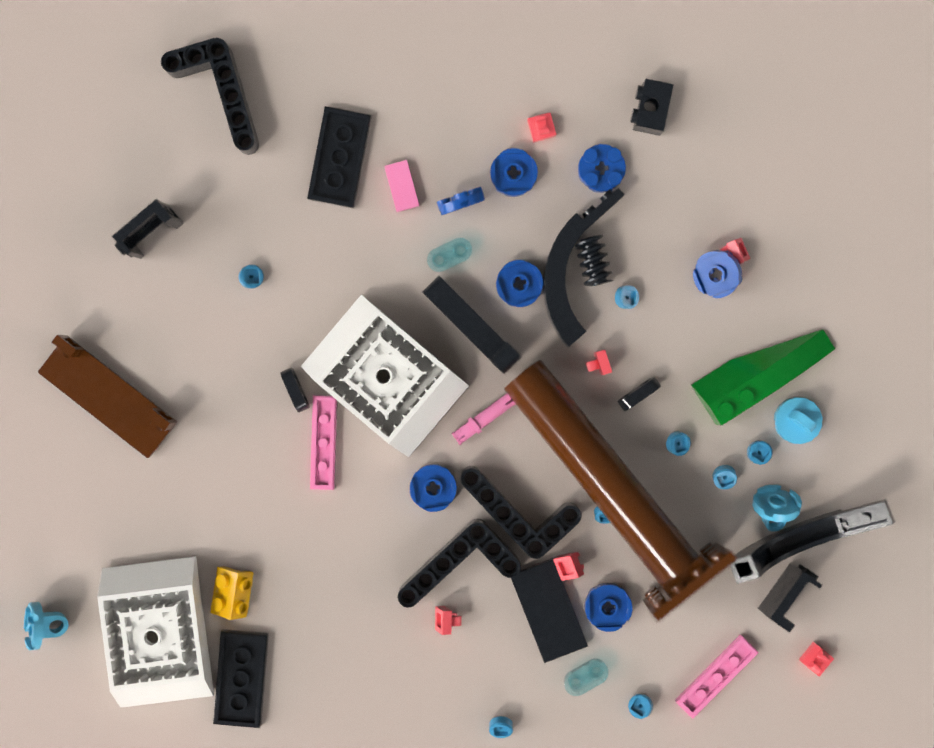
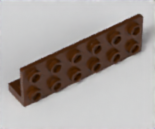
[38,335,177,458]

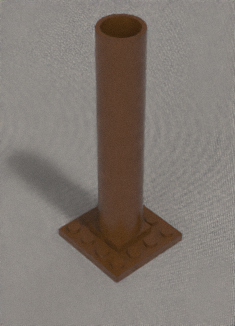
[504,360,737,622]

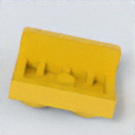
[210,566,254,620]

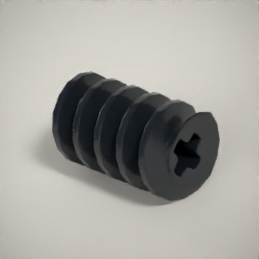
[575,234,614,287]

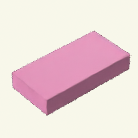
[384,160,420,213]

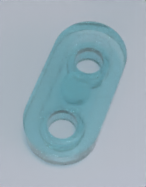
[427,238,472,272]
[564,659,608,696]

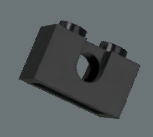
[630,79,674,136]

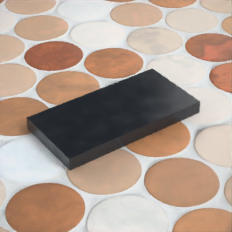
[307,106,372,209]
[511,558,588,663]
[213,629,269,728]

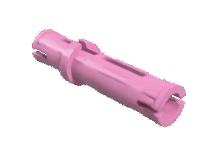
[451,393,516,445]

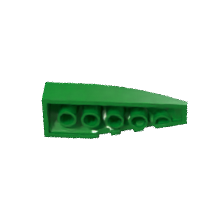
[691,329,835,426]

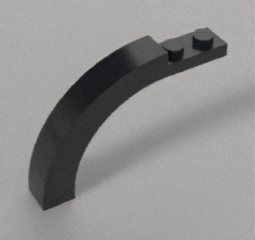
[543,188,625,347]
[730,499,895,583]

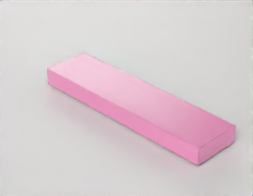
[310,395,337,490]
[675,634,759,719]

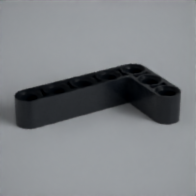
[161,38,259,155]
[422,275,522,374]
[461,466,582,559]
[398,519,521,608]

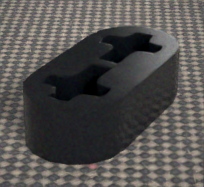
[280,367,310,413]
[618,376,661,411]

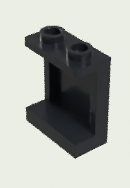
[112,199,184,259]
[758,563,823,633]

